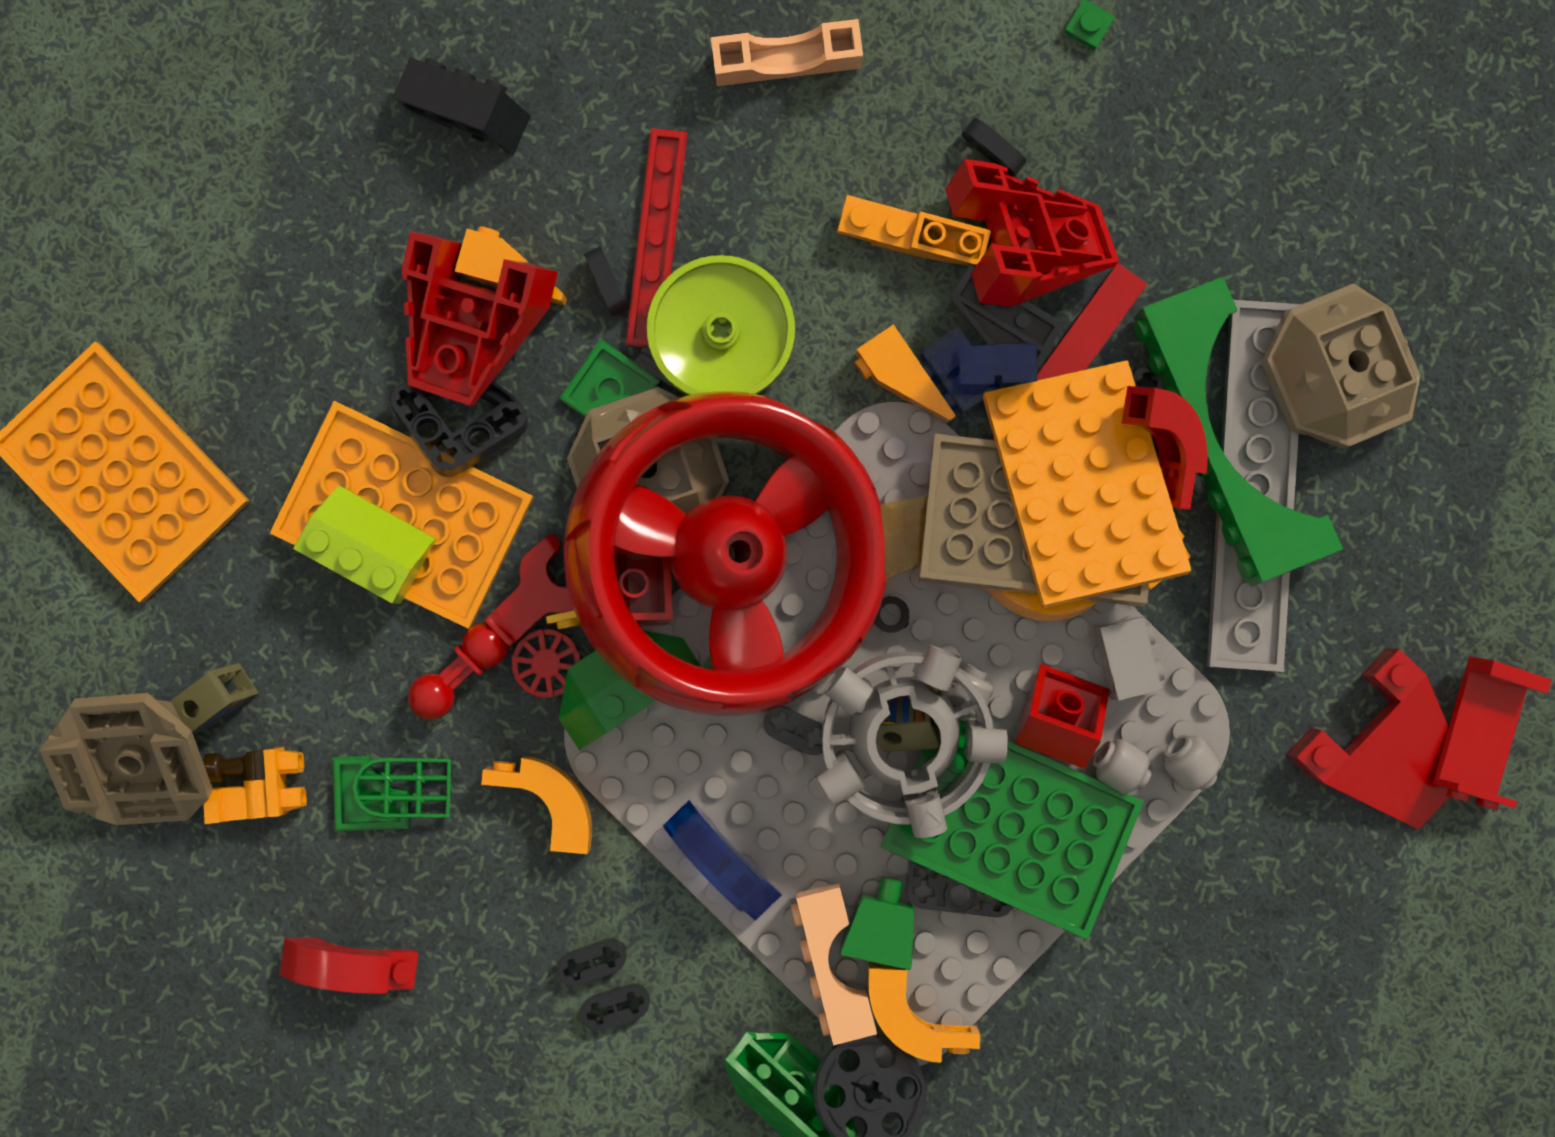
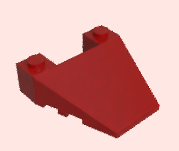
[945,159,1119,307]
[402,231,558,406]
[1286,648,1449,830]

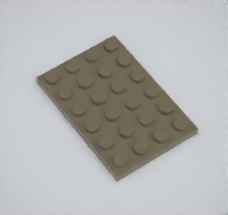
[919,434,1149,607]

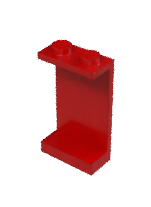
[1433,656,1552,811]

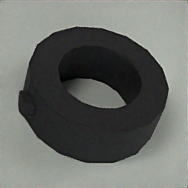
[874,596,910,633]

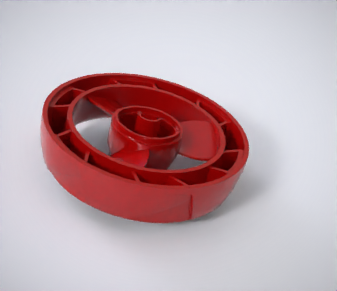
[564,391,887,716]

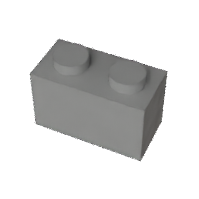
[1094,617,1165,701]

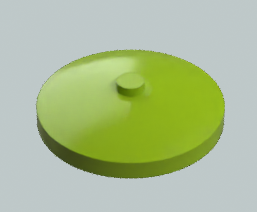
[647,255,795,396]

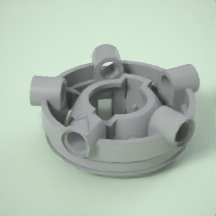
[817,645,1008,838]

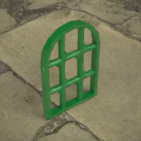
[353,757,452,820]

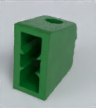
[839,876,914,970]

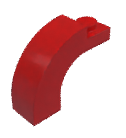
[1121,386,1208,510]
[280,938,418,994]

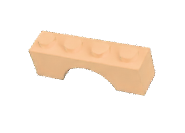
[711,19,863,86]
[791,882,877,1045]

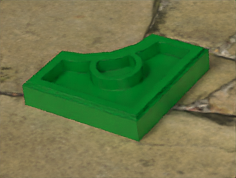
[559,339,661,417]
[332,755,410,831]

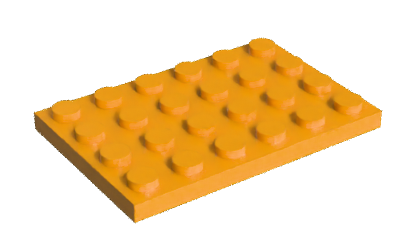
[0,342,251,603]
[983,360,1192,608]
[270,401,534,629]

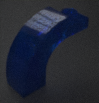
[663,800,782,921]

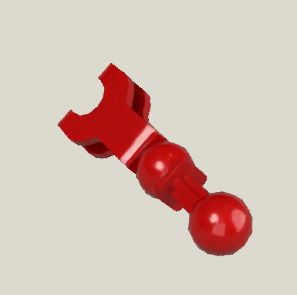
[407,533,574,721]

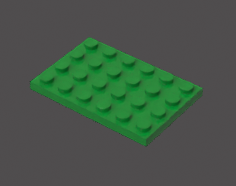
[880,719,1144,940]

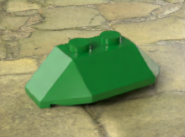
[559,630,702,750]
[723,1032,858,1137]

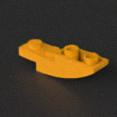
[836,195,991,267]

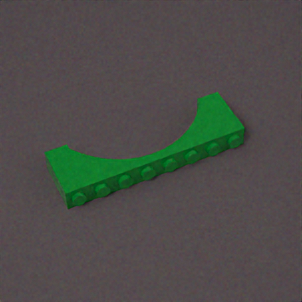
[1133,277,1343,587]

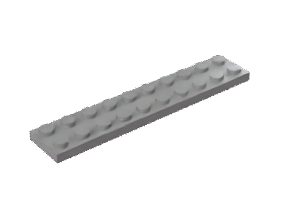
[1207,300,1301,672]

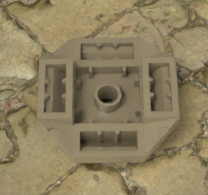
[1261,283,1421,449]
[567,387,730,514]
[39,693,213,825]

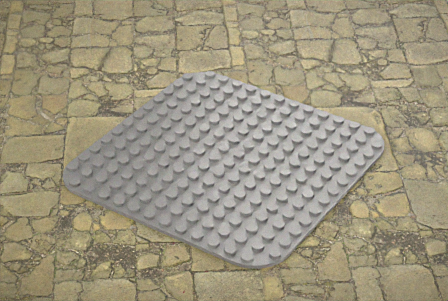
[564,402,1230,1067]

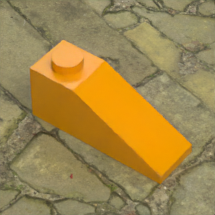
[455,226,567,306]
[854,324,956,424]

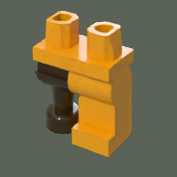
[203,747,307,824]

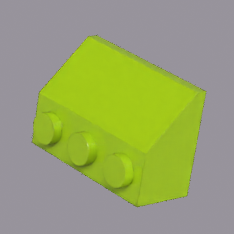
[293,485,437,604]

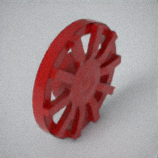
[512,629,581,698]

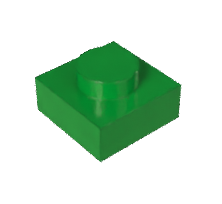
[1064,0,1115,51]

